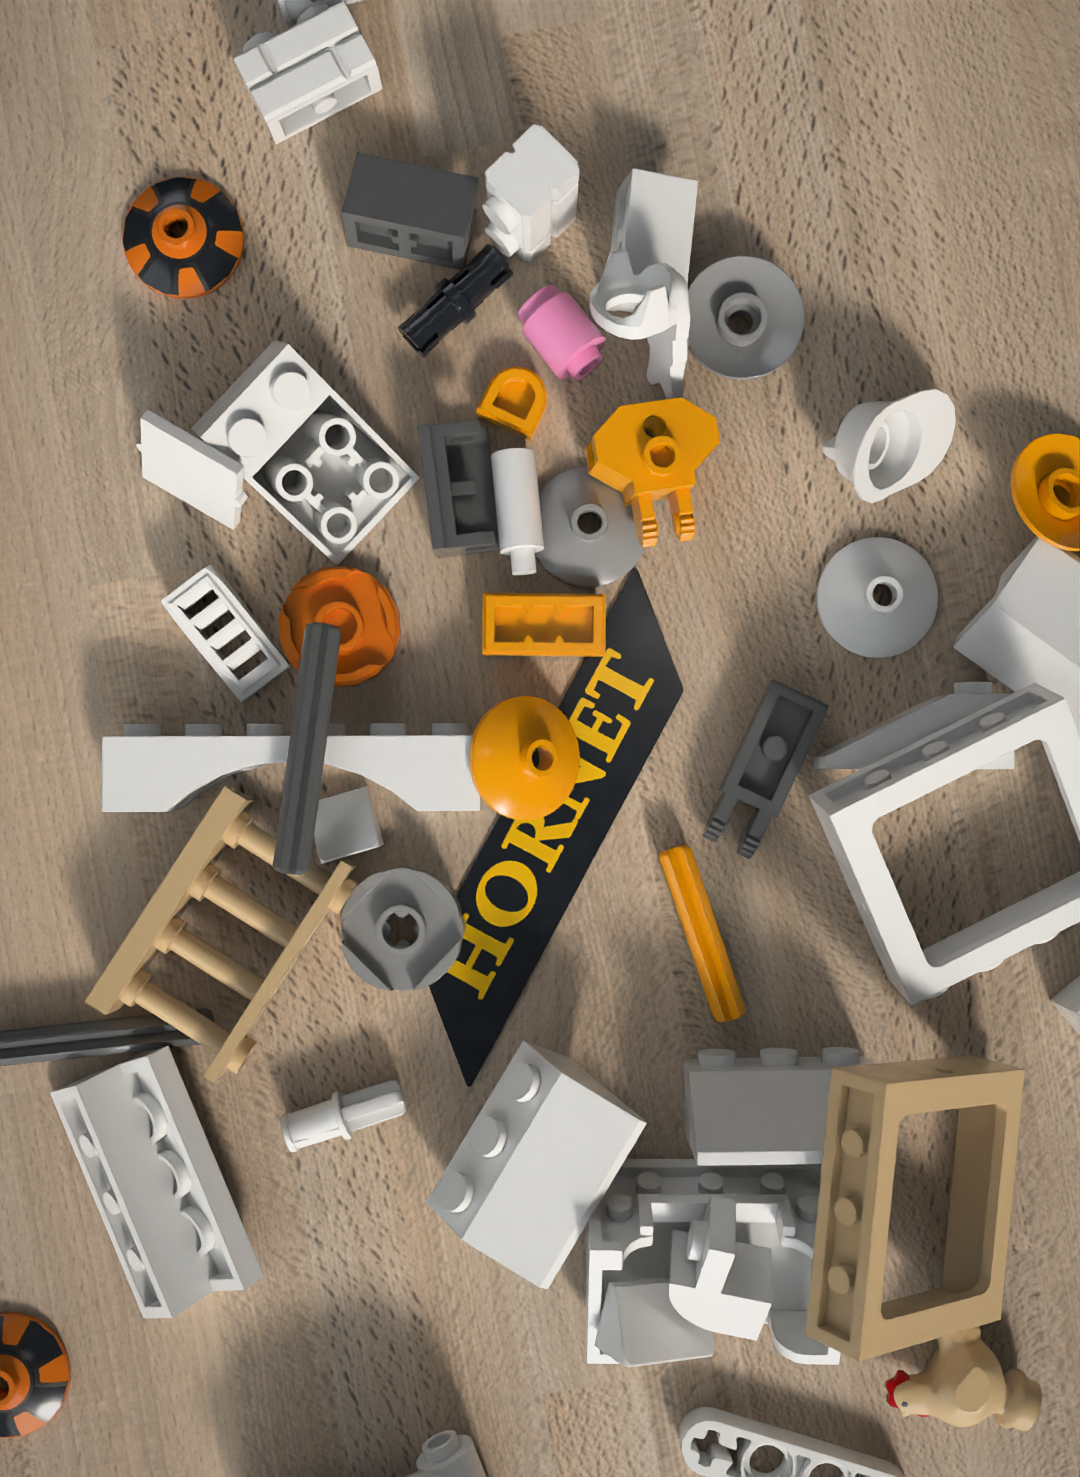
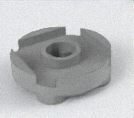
[341,866,466,991]

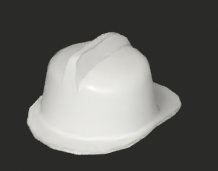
[822,388,956,503]

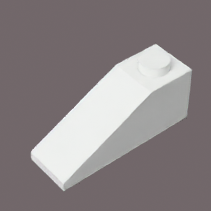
[814,682,1015,769]

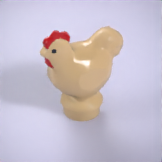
[885,1326,1042,1432]

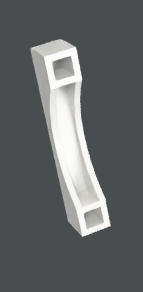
[102,723,482,812]

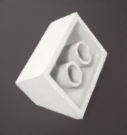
[426,1040,647,1289]
[683,1047,896,1166]

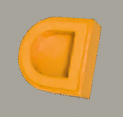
[476,366,547,442]

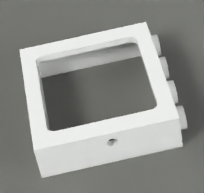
[808,683,1080,1006]

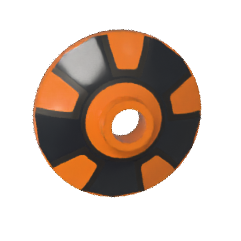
[123,177,245,299]
[0,1312,71,1438]

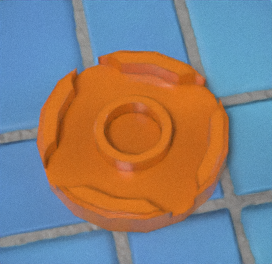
[278,566,401,688]

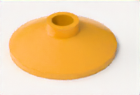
[1010,433,1080,551]
[469,696,580,820]

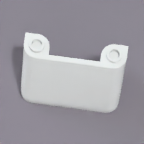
[586,1159,840,1364]

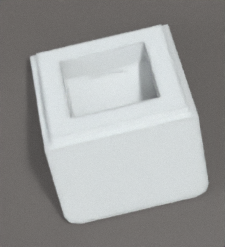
[314,786,384,864]

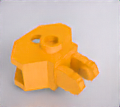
[584,397,720,548]

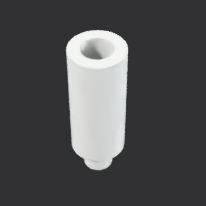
[491,448,544,576]

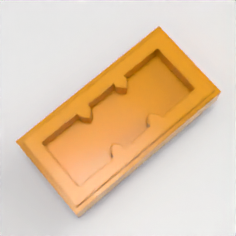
[482,593,606,657]

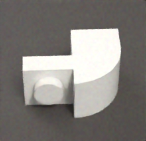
[669,1195,772,1341]

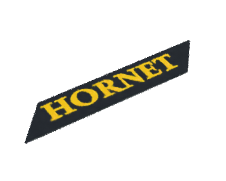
[429,568,684,1087]

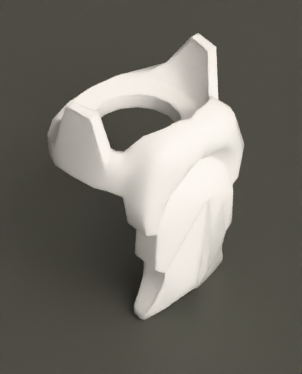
[589,249,691,399]

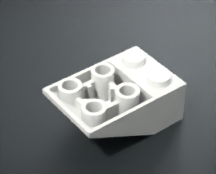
[191,340,420,566]

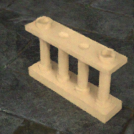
[84,786,359,1083]

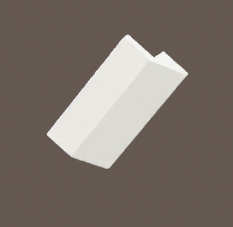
[953,536,1080,736]
[50,1046,264,1318]

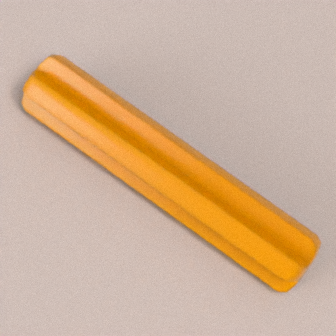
[659,844,746,1023]

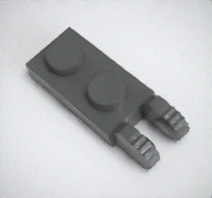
[702,679,829,859]

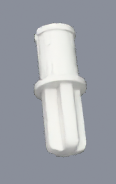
[281,1079,406,1153]

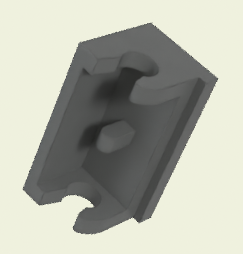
[342,152,479,270]
[417,420,500,558]

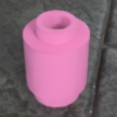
[518,285,606,380]

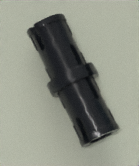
[397,244,513,358]

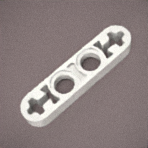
[678,1407,905,1477]

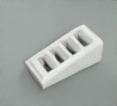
[161,565,292,703]

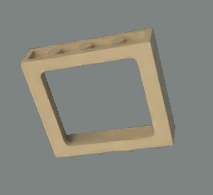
[805,1055,1025,1361]

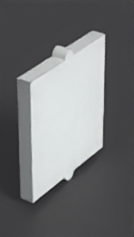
[136,409,248,530]

